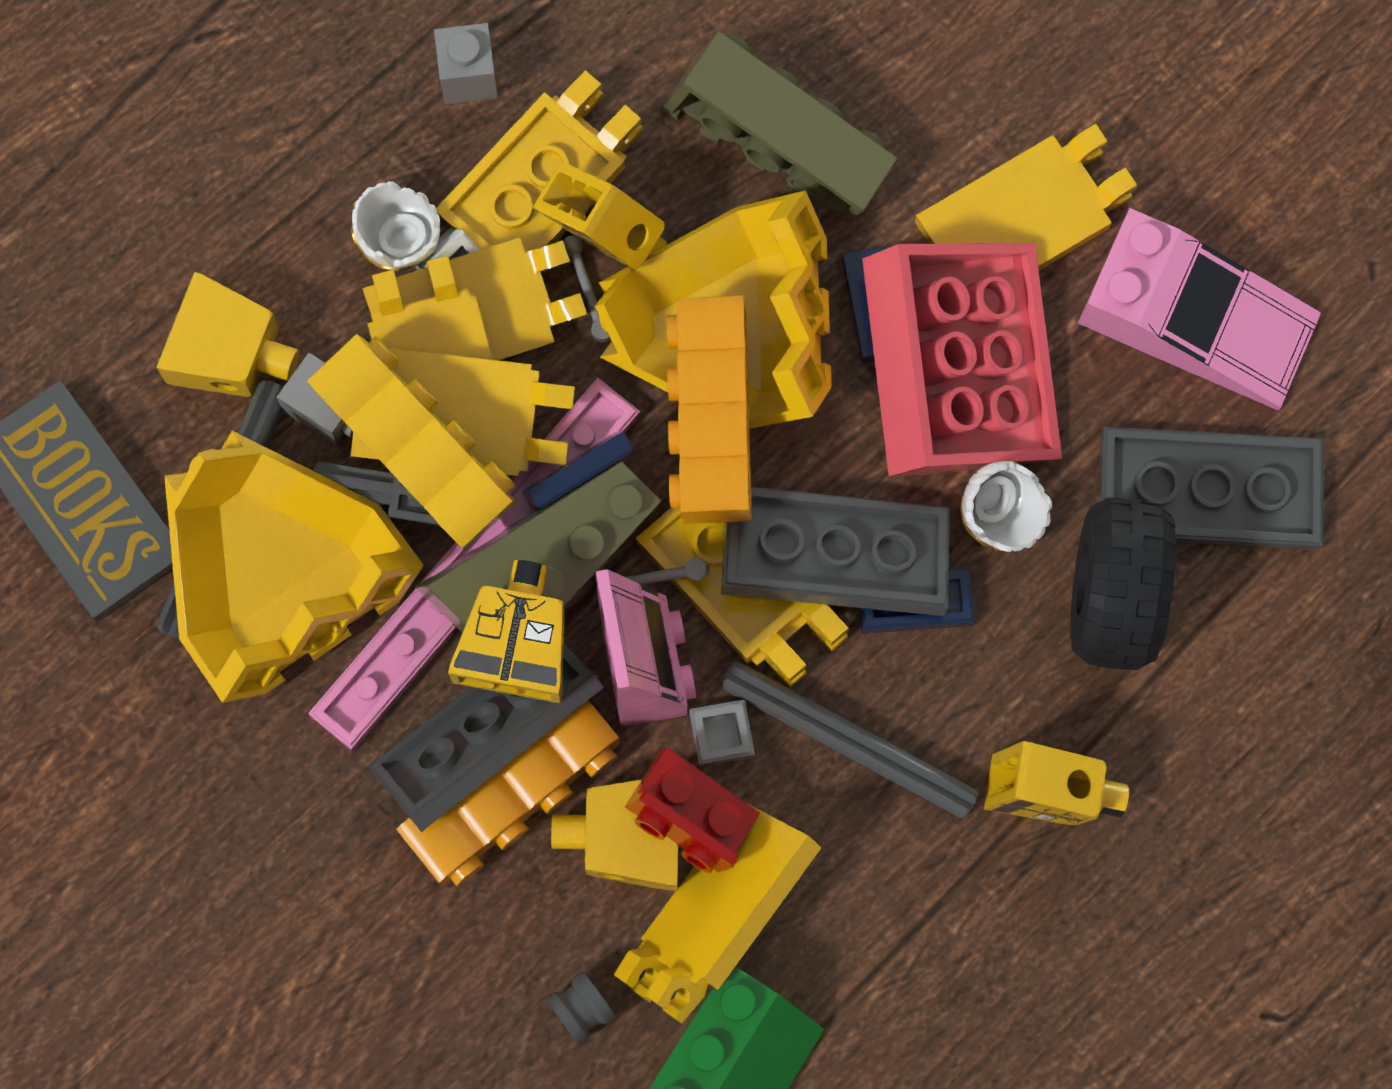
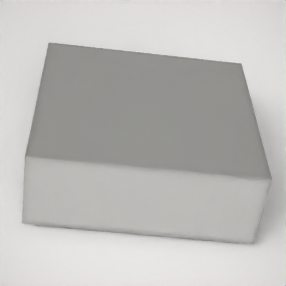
[689,700,755,767]

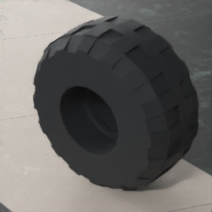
[1070,498,1176,670]

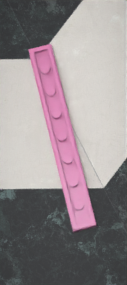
[308,377,640,752]

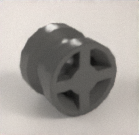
[545,971,616,1045]

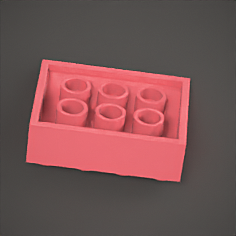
[862,243,1062,477]

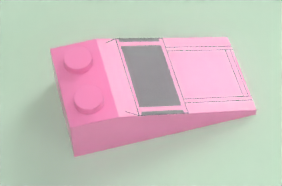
[1078,208,1321,411]
[596,569,696,728]

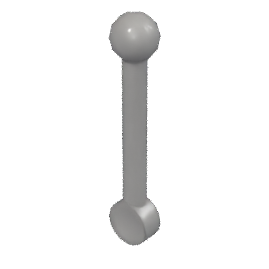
[563,235,610,342]
[626,558,709,585]

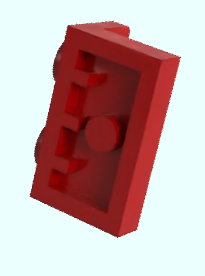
[625,747,760,873]

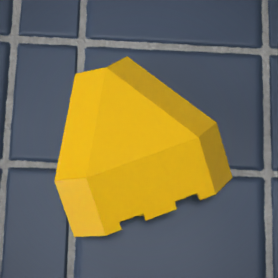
[595,190,832,429]
[164,431,424,703]

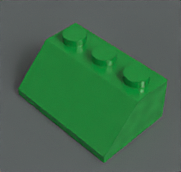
[649,966,825,1089]

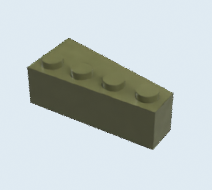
[661,31,897,222]
[415,462,661,633]

